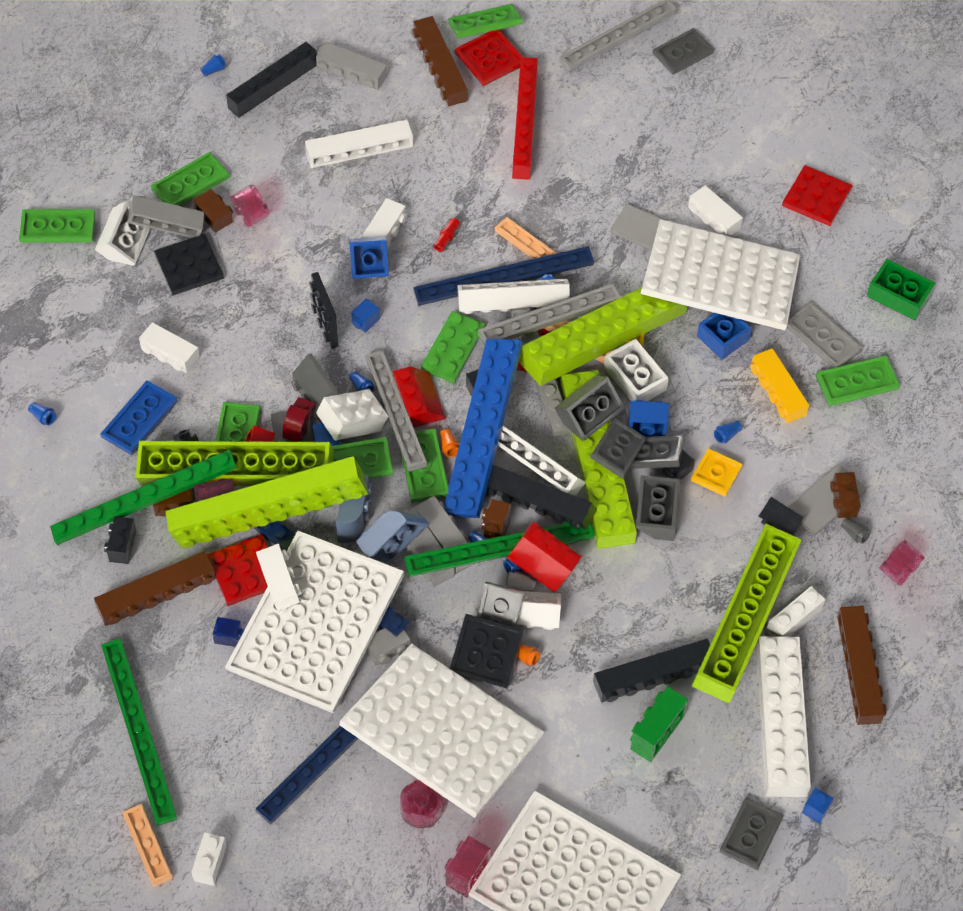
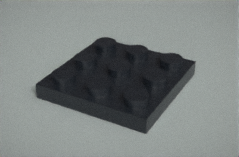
[154,234,224,296]
[309,272,338,349]
[450,614,524,689]

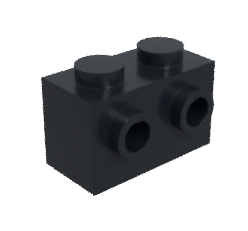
[759,497,806,536]
[104,516,136,564]

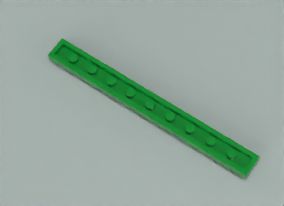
[50,449,238,545]
[404,522,595,577]
[101,638,177,826]

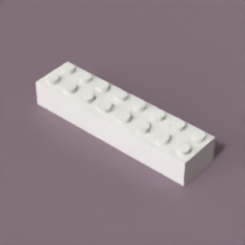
[756,636,811,797]

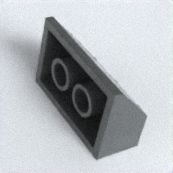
[291,353,339,423]
[555,376,625,441]
[636,475,680,541]

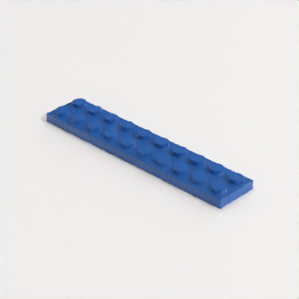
[444,339,523,518]

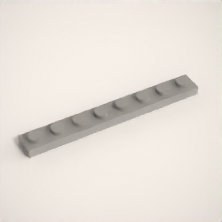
[559,0,678,72]
[478,284,621,347]
[511,307,572,436]
[365,350,427,472]

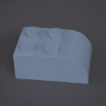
[336,475,373,543]
[356,511,429,563]

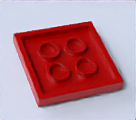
[455,29,523,86]
[782,165,853,226]
[207,534,268,606]

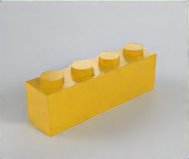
[750,348,809,423]

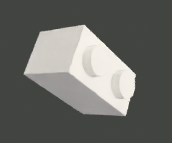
[192,833,227,886]

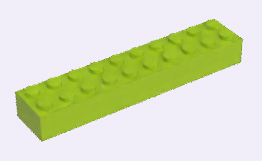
[519,287,688,386]
[560,370,637,549]
[135,441,334,486]
[166,456,368,548]
[692,524,802,703]

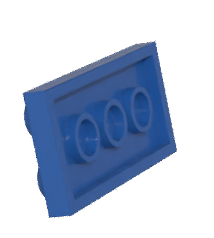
[100,380,178,455]

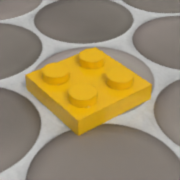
[691,448,743,497]

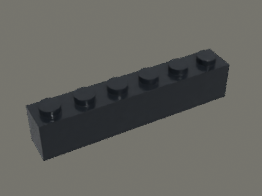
[226,42,317,118]
[486,465,597,530]
[593,638,710,703]

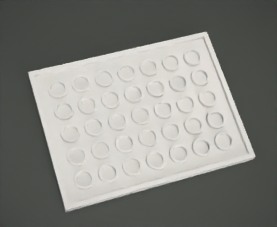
[641,219,800,330]
[225,531,405,714]
[339,643,544,818]
[469,791,681,911]

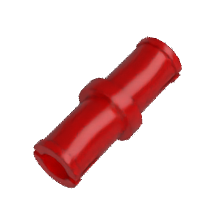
[433,218,460,252]

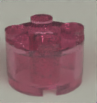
[230,185,270,228]
[879,539,925,586]
[400,779,442,828]

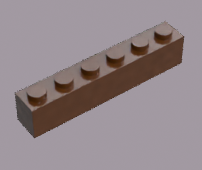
[411,16,468,107]
[94,551,216,626]
[837,606,886,725]

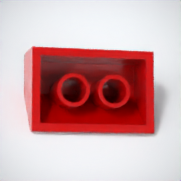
[393,366,446,428]
[507,522,582,593]

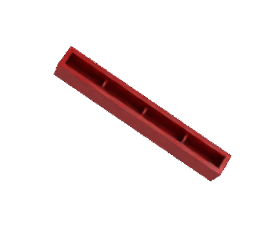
[512,57,538,180]

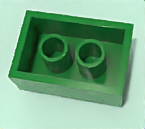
[867,259,936,321]
[630,686,688,762]

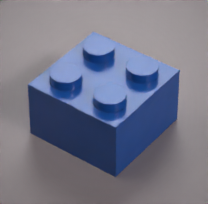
[349,236,389,279]
[697,313,752,360]
[628,400,669,437]

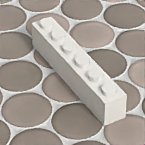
[305,120,413,168]
[458,279,570,314]
[498,425,586,496]

